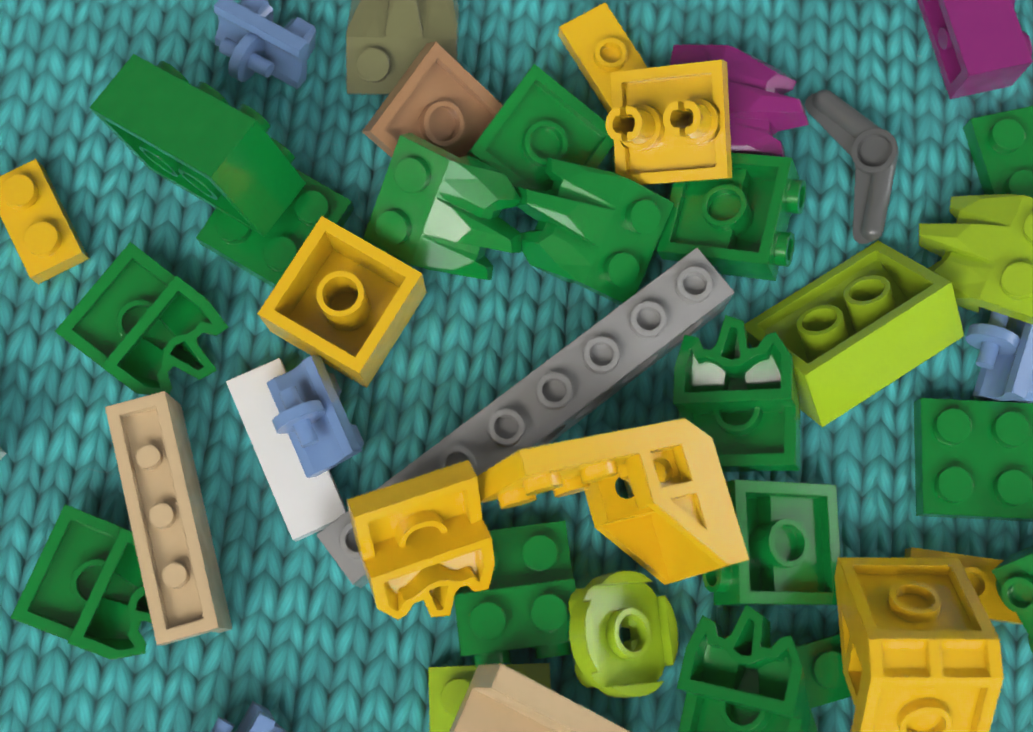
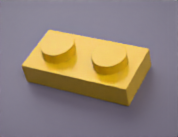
[0,159,89,284]

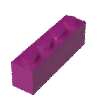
[917,0,1033,100]

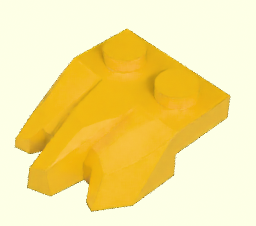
[347,460,495,620]

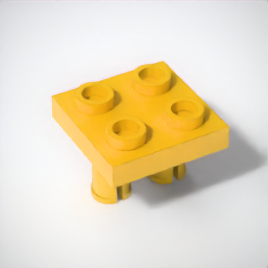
[605,60,732,185]

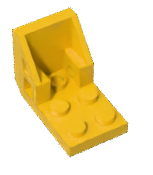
[477,418,749,585]
[835,557,1004,732]

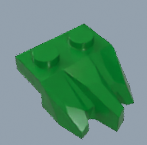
[363,133,522,280]
[517,157,674,305]
[54,242,228,395]
[673,315,800,472]
[10,504,152,660]
[677,604,811,732]

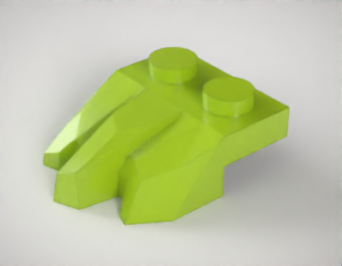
[919,194,1033,325]

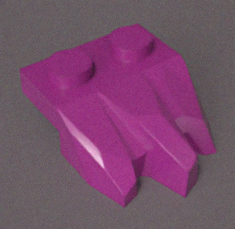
[670,44,809,157]

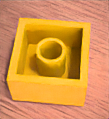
[257,216,427,388]

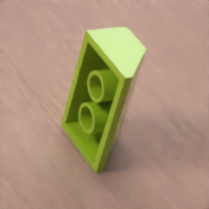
[745,241,964,427]

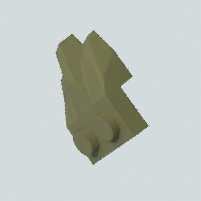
[346,0,459,95]

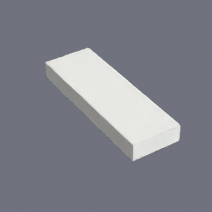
[226,358,347,542]

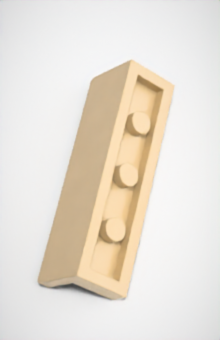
[105,391,232,646]

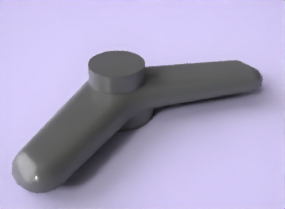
[805,89,899,244]

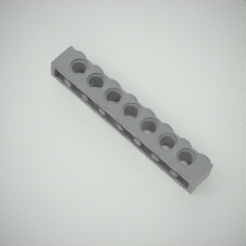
[316,248,734,588]

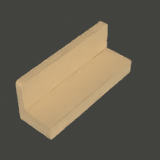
[450,664,630,732]

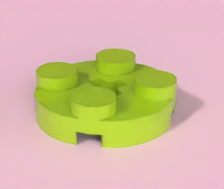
[568,571,679,698]

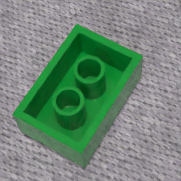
[89,54,306,237]

